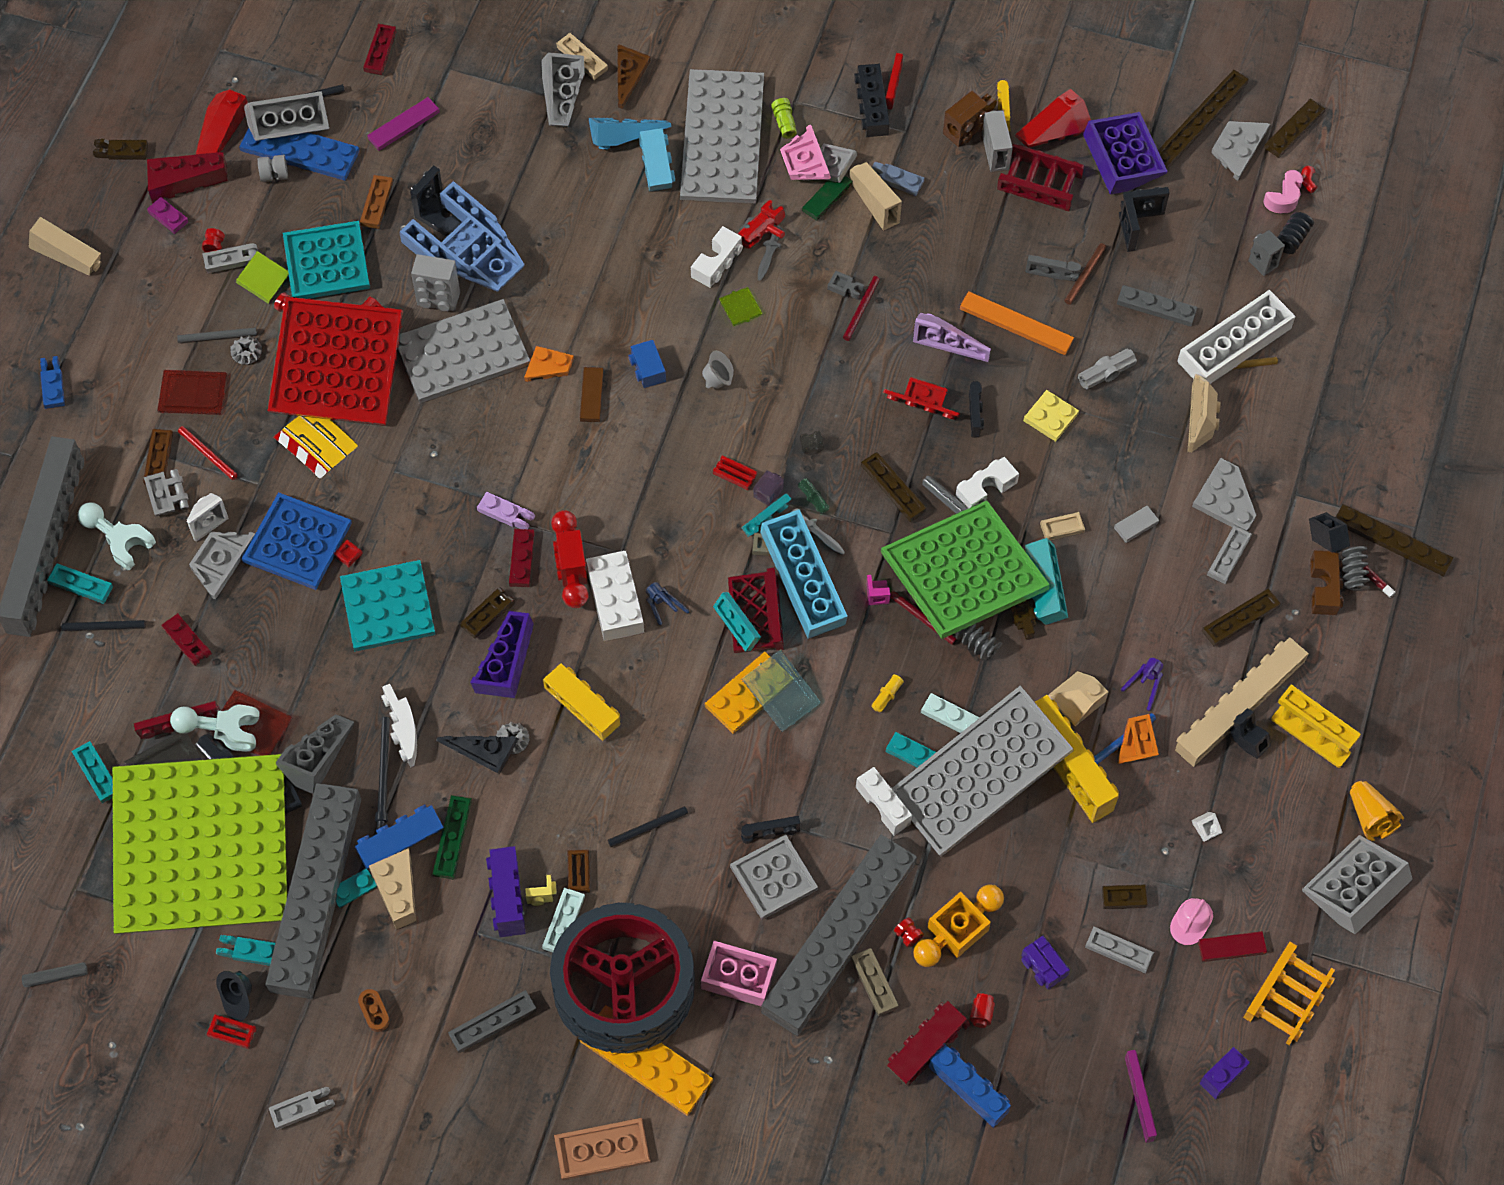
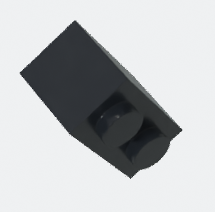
[1309,512,1350,553]

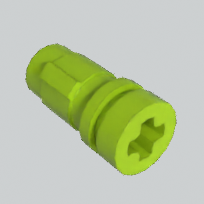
[772,98,797,139]

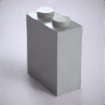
[982,111,1012,172]

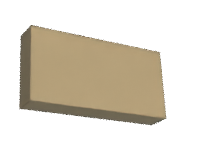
[1040,512,1085,540]

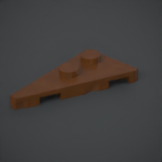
[617,44,651,109]

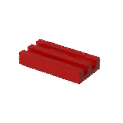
[713,455,757,490]
[206,1014,257,1049]

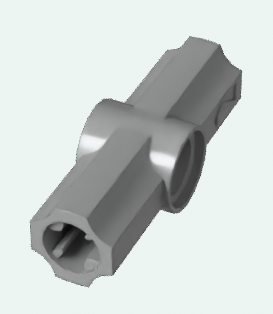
[1078,348,1137,389]

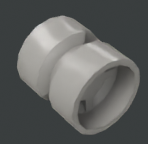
[258,155,288,182]

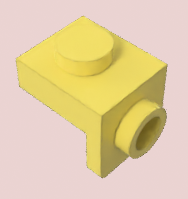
[525,875,557,906]

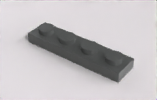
[1117,285,1197,327]
[448,990,537,1053]

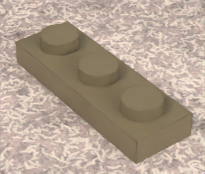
[851,948,899,1017]

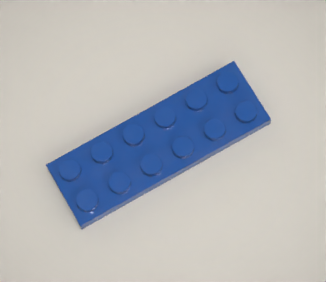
[239,128,359,181]

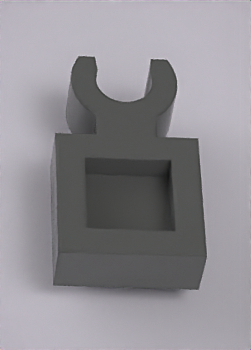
[827,271,864,299]

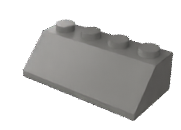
[244,91,329,141]

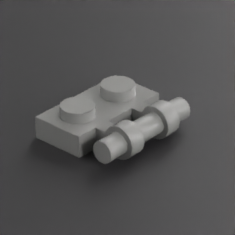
[144,469,189,517]

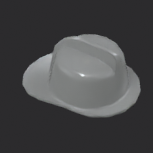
[702,350,734,389]

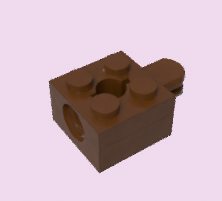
[943,91,997,147]

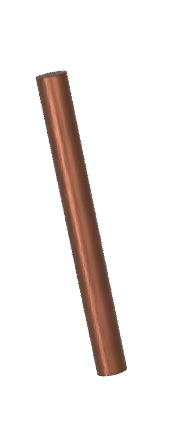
[1064,243,1106,305]

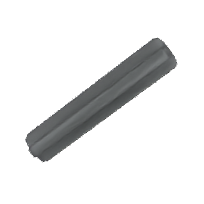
[922,476,968,514]
[22,962,88,987]

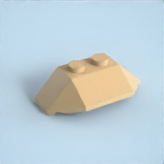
[1188,374,1221,453]

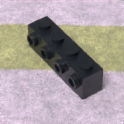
[854,63,890,137]

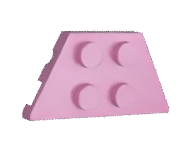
[780,125,831,180]

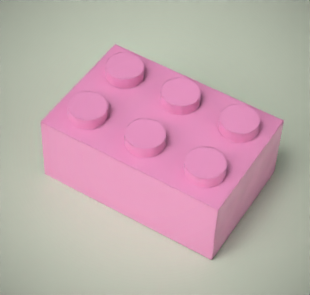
[701,941,777,1006]

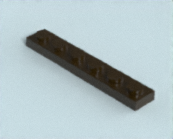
[1335,504,1454,577]

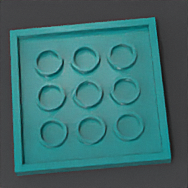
[283,221,370,299]
[340,560,436,652]

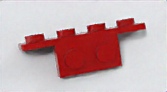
[883,377,960,420]

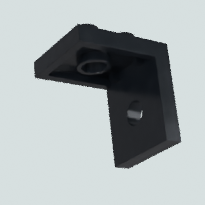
[410,165,462,237]
[1118,187,1170,252]

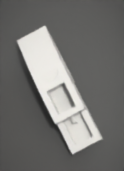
[381,684,417,768]

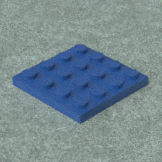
[242,492,352,590]

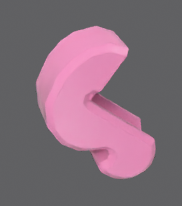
[1263,170,1303,213]

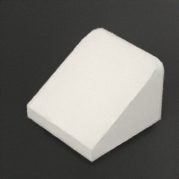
[1192,812,1223,842]

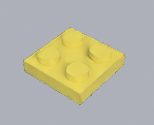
[1023,390,1079,442]

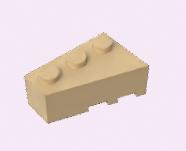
[369,848,416,930]

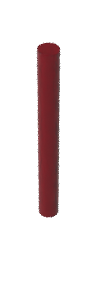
[843,276,880,341]
[890,590,957,645]

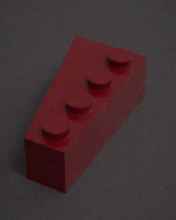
[147,152,228,204]
[887,1001,971,1086]

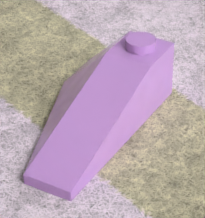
[913,313,991,362]

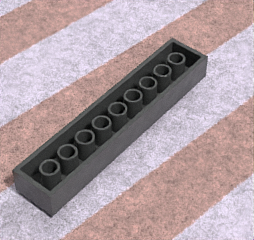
[0,436,84,637]
[265,783,361,999]
[761,834,917,1037]

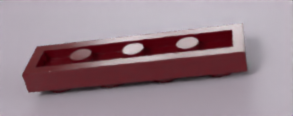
[134,701,221,739]

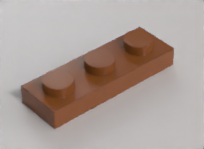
[360,175,393,229]

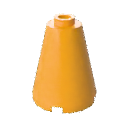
[1350,781,1404,841]

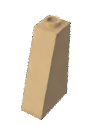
[850,162,902,231]
[29,217,102,276]

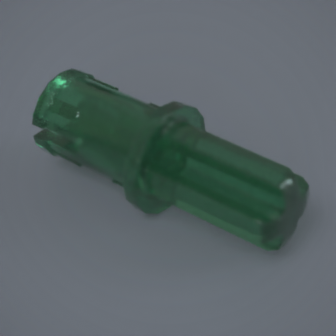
[798,478,829,514]

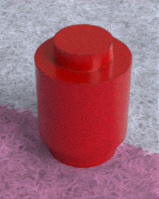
[970,993,995,1028]

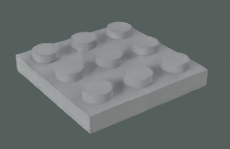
[730,835,818,920]

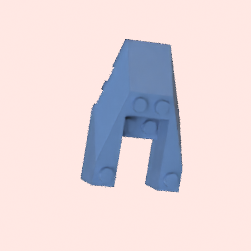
[400,181,525,292]

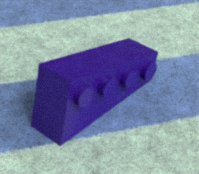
[470,611,534,698]
[486,846,526,937]

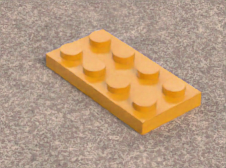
[705,652,794,734]

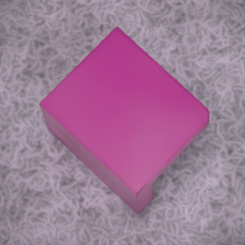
[866,575,890,605]

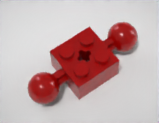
[551,510,588,608]

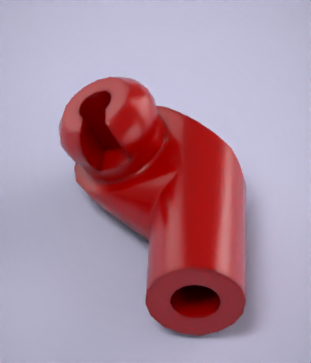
[1301,166,1317,193]

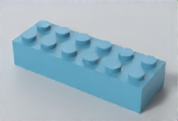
[760,510,848,639]

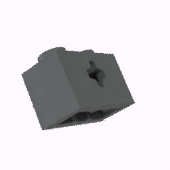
[1248,230,1285,276]

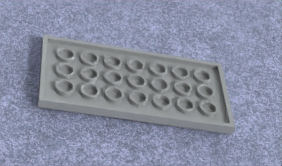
[680,69,764,204]
[891,686,1074,857]

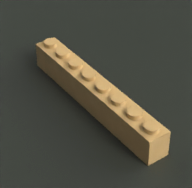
[1175,638,1309,767]

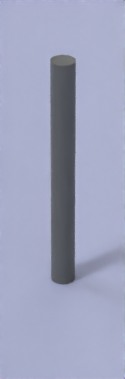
[177,327,257,343]

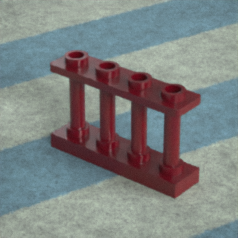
[997,144,1084,211]

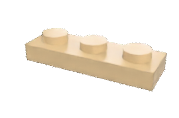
[556,33,608,80]

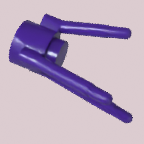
[1121,658,1163,711]

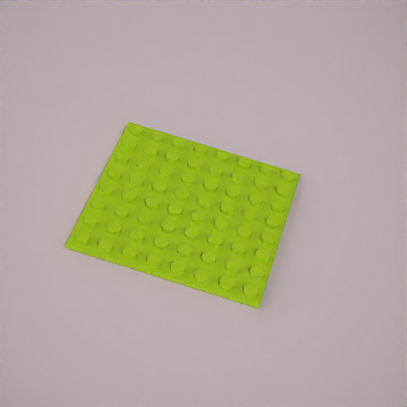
[113,754,287,934]

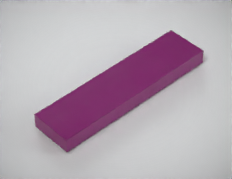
[367,97,440,151]
[1125,1050,1157,1143]

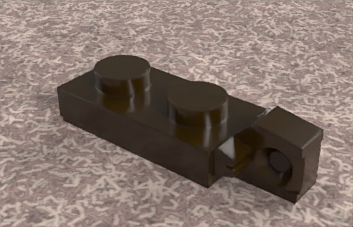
[1009,599,1036,640]

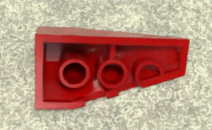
[1015,89,1091,148]

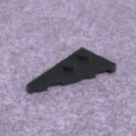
[436,736,519,774]

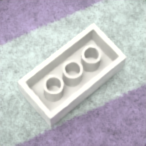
[586,551,644,641]

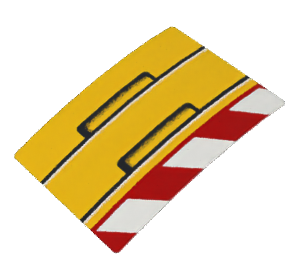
[274,416,358,478]

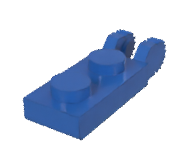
[40,356,65,409]

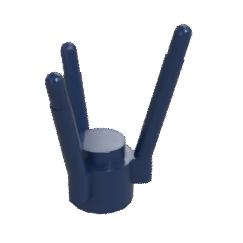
[645,582,690,625]

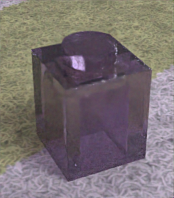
[753,470,784,506]

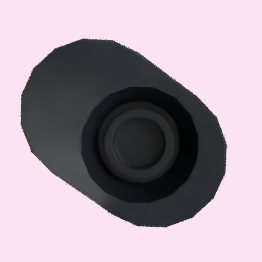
[216,971,252,1021]

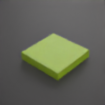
[236,251,289,304]

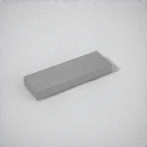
[1207,525,1252,584]
[1085,927,1154,973]

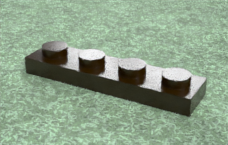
[1264,98,1325,158]
[861,452,926,522]
[1202,588,1281,647]

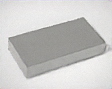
[1114,506,1159,543]

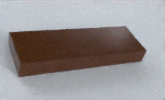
[580,367,604,422]
[143,429,173,485]

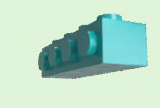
[1025,538,1068,625]

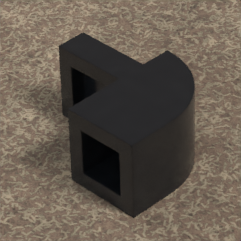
[1230,708,1271,759]

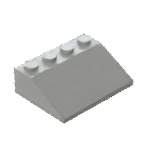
[1302,835,1412,934]

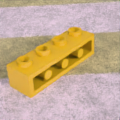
[543,663,620,741]

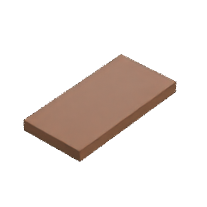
[554,1118,650,1181]

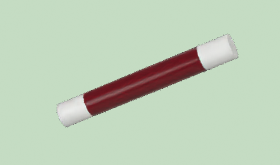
[1363,566,1396,598]

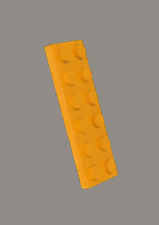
[580,1005,713,1116]

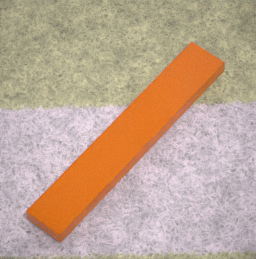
[960,291,1074,355]

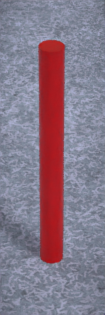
[178,426,238,480]

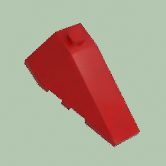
[195,89,248,155]

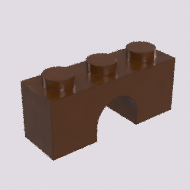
[1310,550,1344,615]

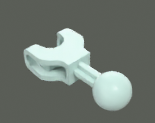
[78,503,156,570]
[170,705,259,752]

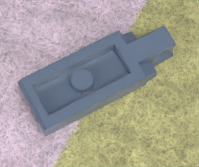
[872,162,924,196]

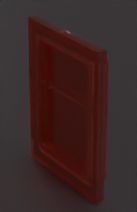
[157,370,227,415]
[209,690,293,756]

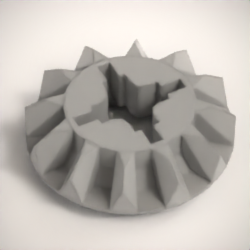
[230,335,262,364]
[496,722,529,754]

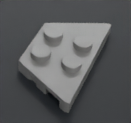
[1211,121,1270,180]
[189,532,255,599]

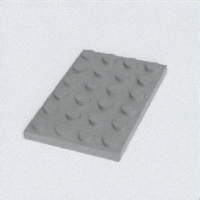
[397,299,530,403]

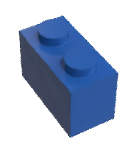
[628,340,666,388]

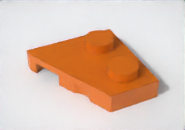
[524,346,574,382]
[1118,714,1159,764]

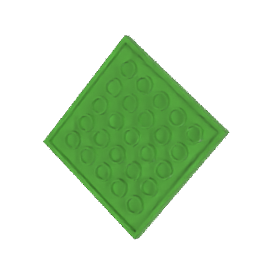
[881,500,1050,639]

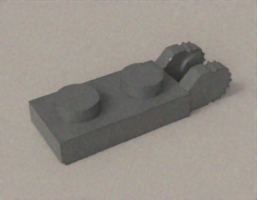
[1025,255,1081,281]

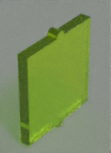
[719,287,762,327]

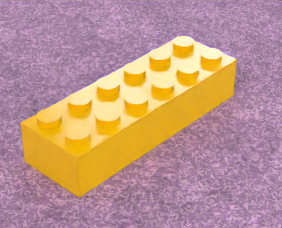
[1035,695,1119,823]

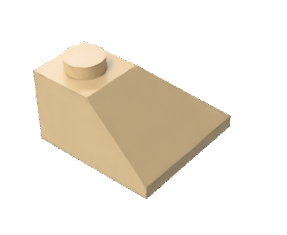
[1048,671,1108,726]

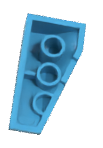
[589,118,671,149]

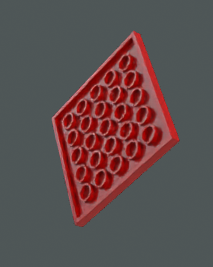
[267,297,403,426]

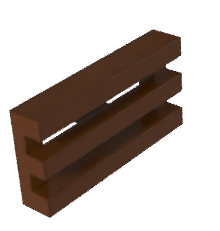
[567,849,590,893]

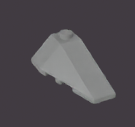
[542,53,584,127]

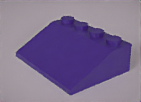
[1083,112,1168,195]

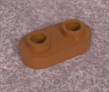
[358,989,390,1032]

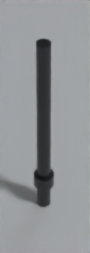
[375,717,390,830]

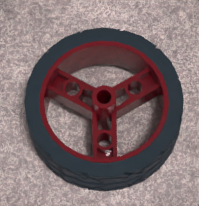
[550,902,695,1053]

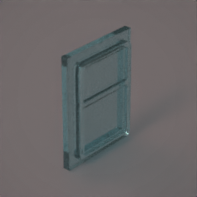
[742,650,821,732]

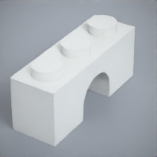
[691,226,743,288]
[955,457,1019,508]
[856,767,912,836]

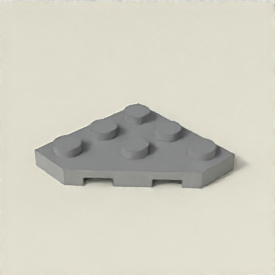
[1192,458,1256,532]

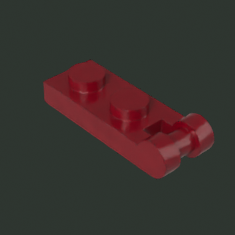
[161,613,212,666]

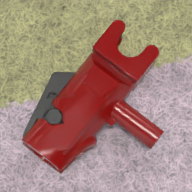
[737,200,785,249]

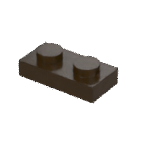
[1102,884,1148,909]

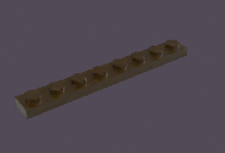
[1158,69,1249,170]

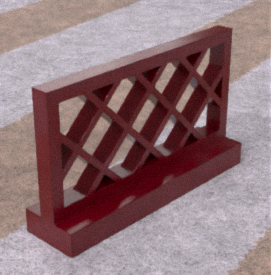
[728,567,784,653]

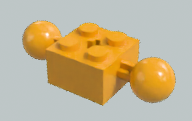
[913,884,1004,967]

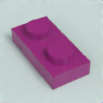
[147,197,188,234]

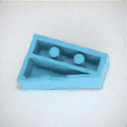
[639,128,675,192]

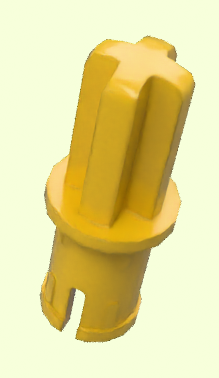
[872,674,904,712]

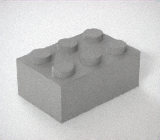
[411,254,460,312]

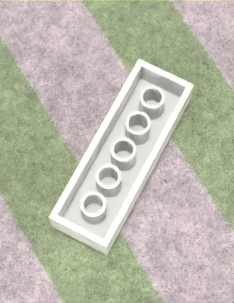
[1177,290,1295,384]

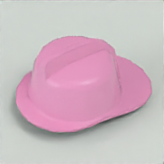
[1170,899,1213,945]

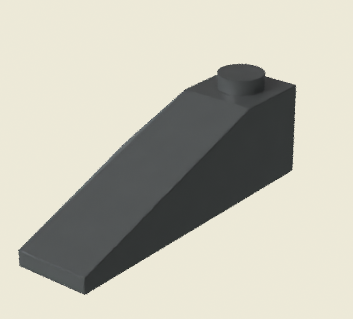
[276,714,354,794]

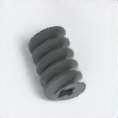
[1341,546,1370,591]
[956,623,1002,661]

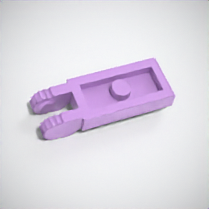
[477,492,535,529]

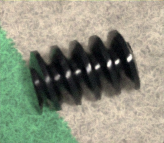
[1277,212,1314,254]

